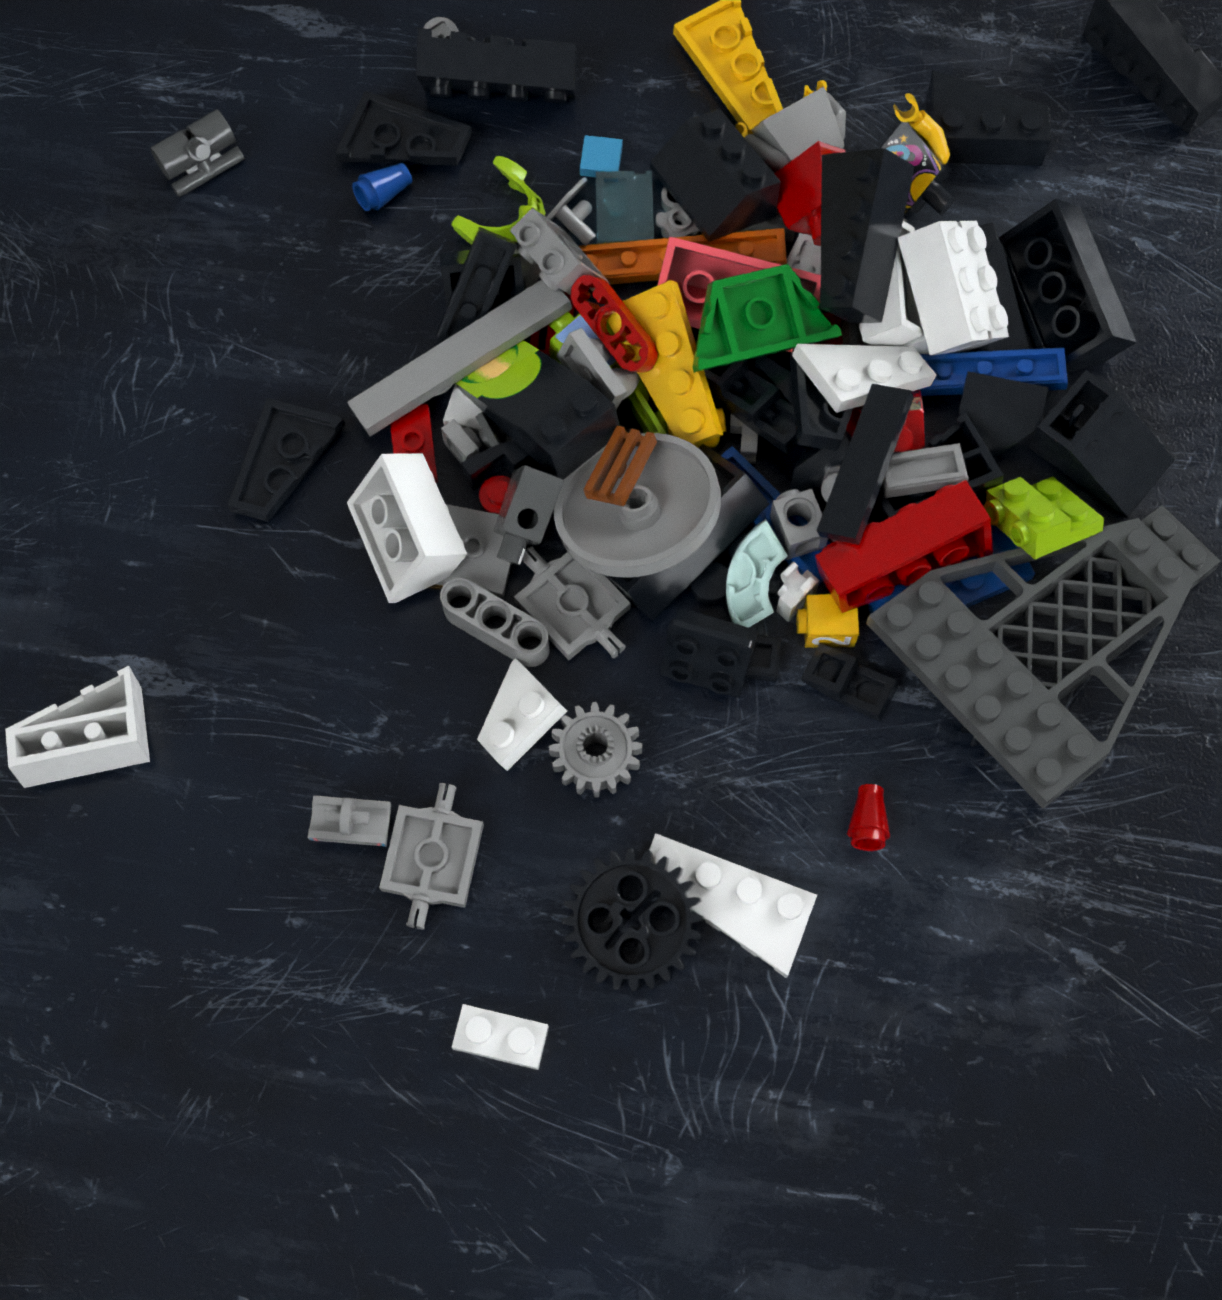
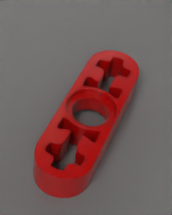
[571,275,658,373]

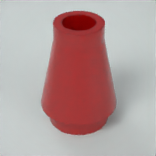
[847,784,890,851]

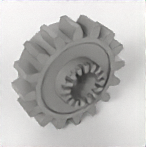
[549,702,642,797]

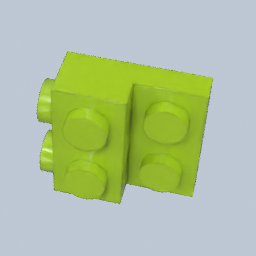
[984,476,1104,560]

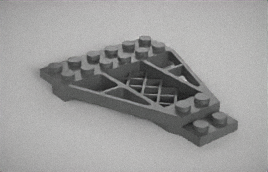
[866,505,1221,809]

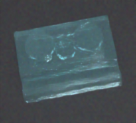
[596,171,654,244]

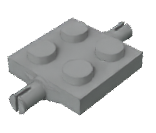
[514,546,631,660]
[379,783,484,930]

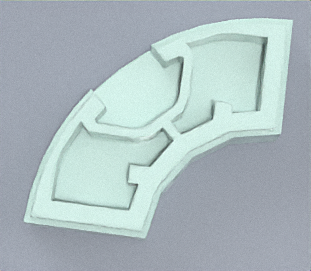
[726,519,788,628]

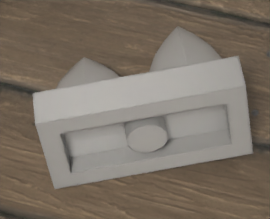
[556,328,640,409]

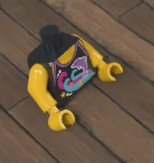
[881,93,956,215]

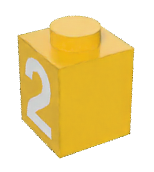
[796,594,859,648]

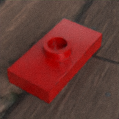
[390,404,438,483]

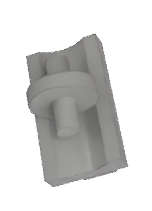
[308,796,391,847]

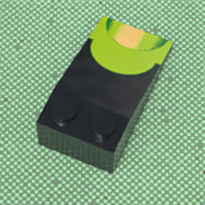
[456,340,620,480]

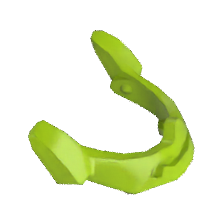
[451,156,546,245]

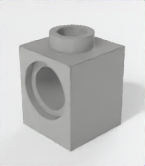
[770,489,828,560]

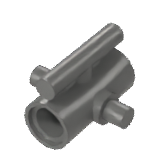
[150,109,245,198]

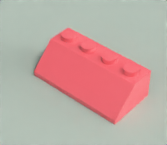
[657,237,821,352]

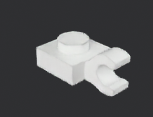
[776,562,820,622]

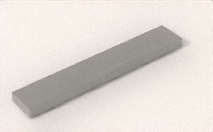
[347,280,573,437]

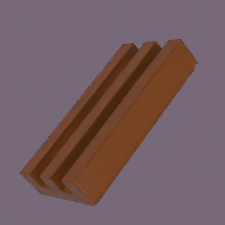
[583,426,657,507]

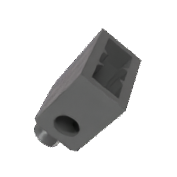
[494,465,564,565]

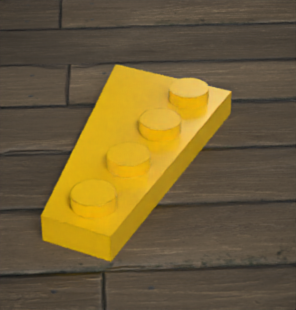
[673,0,783,135]
[607,280,723,446]

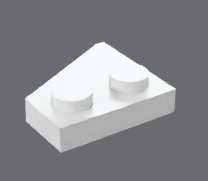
[477,658,567,771]

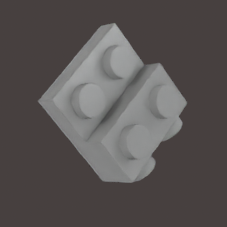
[510,208,610,295]

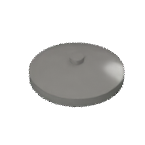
[554,433,721,578]

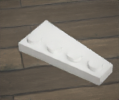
[649,833,817,978]

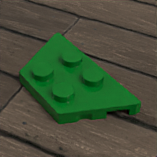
[692,264,842,373]

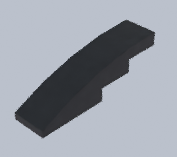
[691,327,797,454]

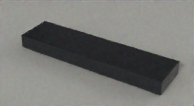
[816,384,914,545]

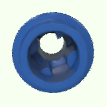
[352,163,412,211]

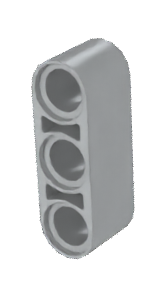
[440,578,550,667]

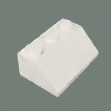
[347,453,467,603]

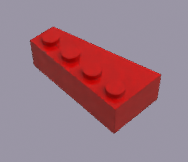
[815,480,993,613]

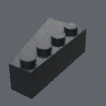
[820,148,914,323]

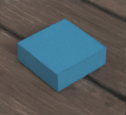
[580,135,623,180]

